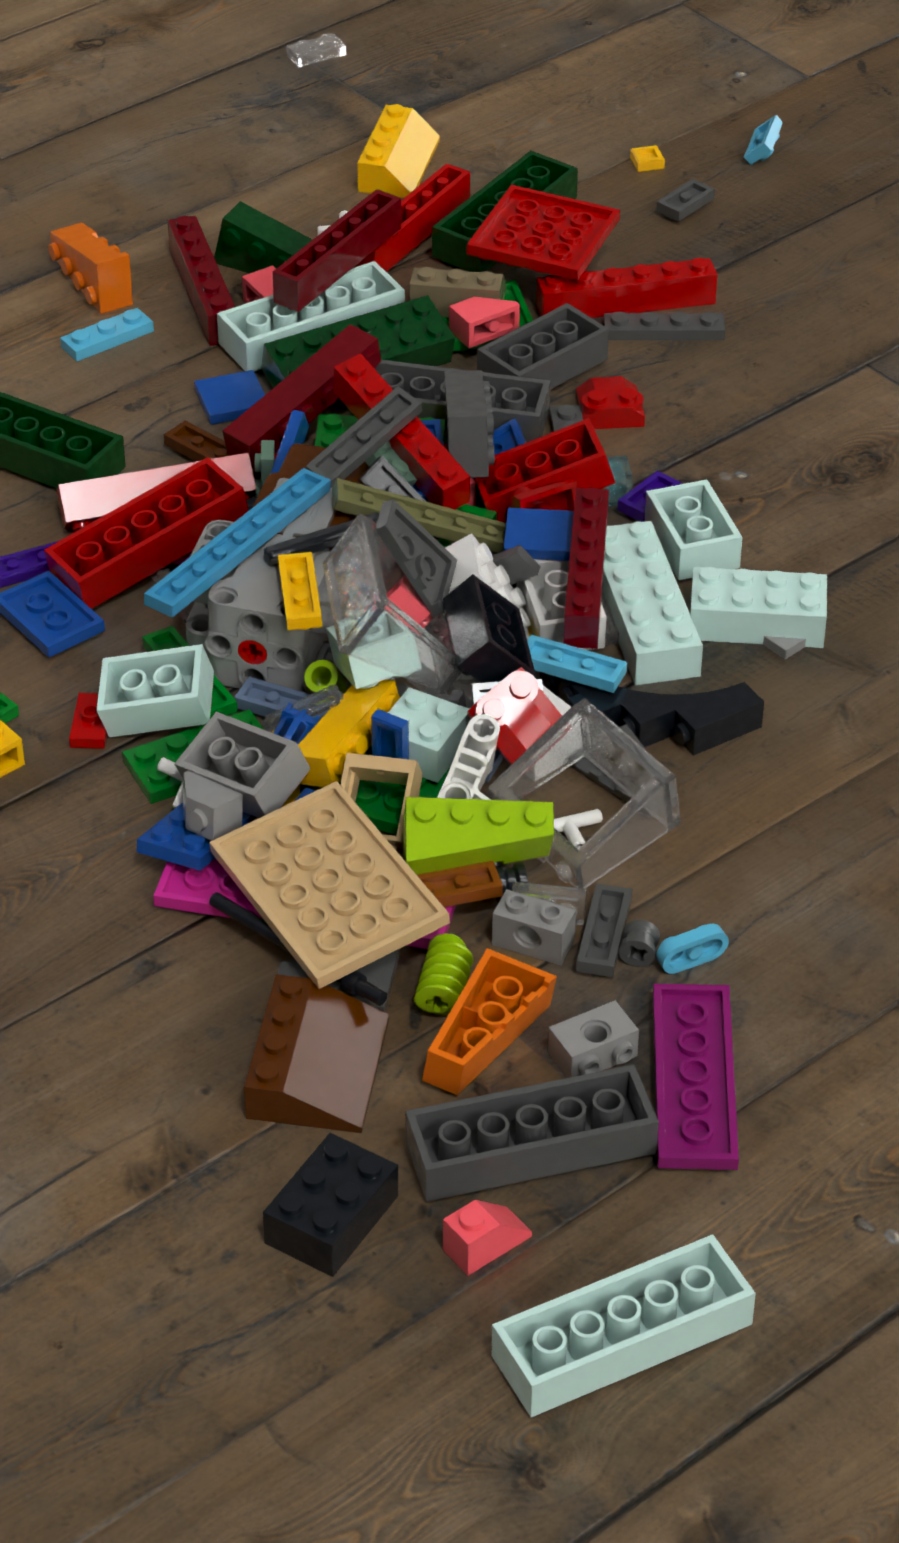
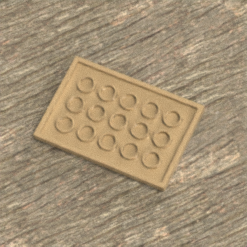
[209,781,450,989]

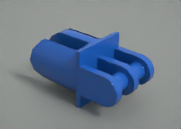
[273,702,322,744]

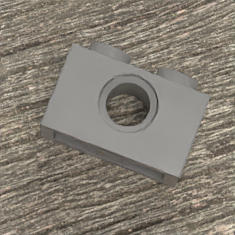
[492,889,576,966]
[548,1000,639,1078]

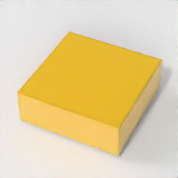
[630,145,665,172]

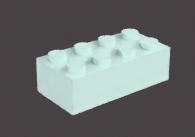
[690,567,827,648]

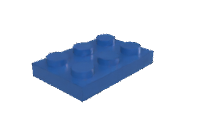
[0,571,105,658]
[137,803,254,871]

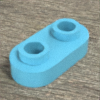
[656,924,729,974]

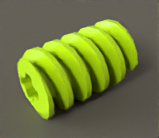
[413,933,474,1016]

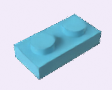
[744,115,783,165]

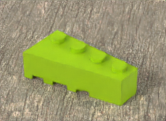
[403,797,554,875]

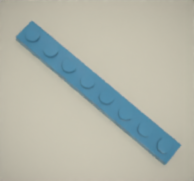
[144,468,331,618]

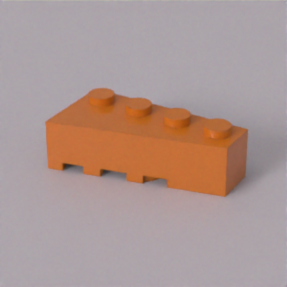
[48,222,133,314]
[422,948,557,1096]

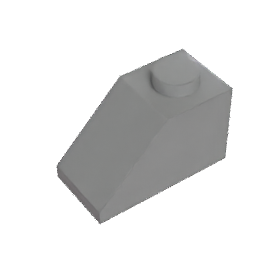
[183,770,243,841]

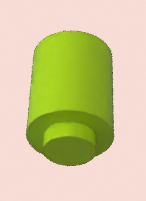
[304,660,347,702]

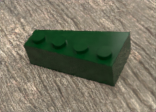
[214,201,313,274]

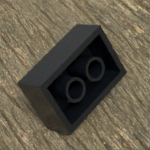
[443,574,536,683]
[263,1133,398,1277]

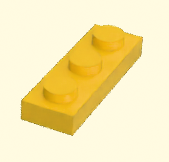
[278,552,322,631]

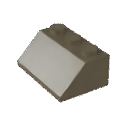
[410,267,506,317]

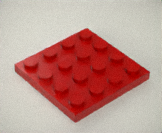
[467,185,620,280]

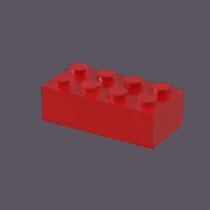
[474,418,616,523]

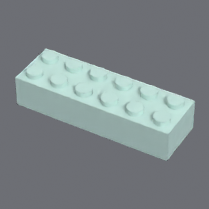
[217,261,405,372]
[602,521,703,685]
[491,1234,756,1417]

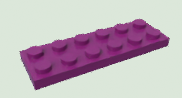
[653,984,739,1170]

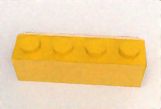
[357,104,440,198]

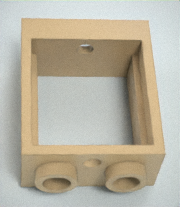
[340,753,423,853]

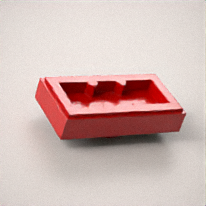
[69,693,107,749]

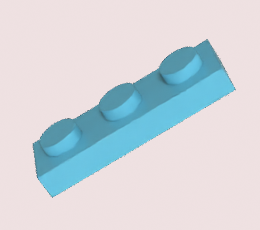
[60,308,154,362]
[527,634,627,693]

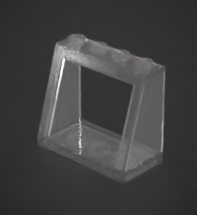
[323,514,463,694]
[488,698,681,891]

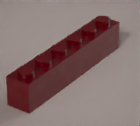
[273,189,401,312]
[167,216,235,346]
[222,324,382,469]
[563,487,609,649]

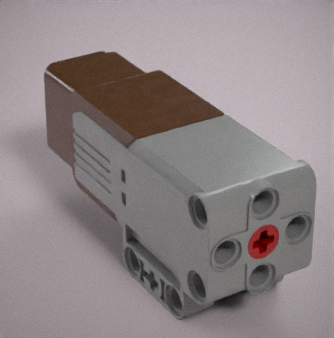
[186,443,369,692]

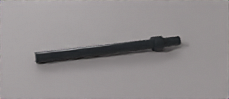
[209,892,387,1006]

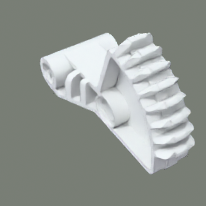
[437,714,509,868]

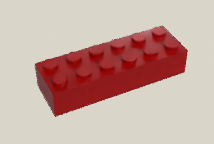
[44,457,249,609]

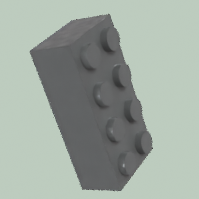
[477,303,609,390]
[444,370,495,478]

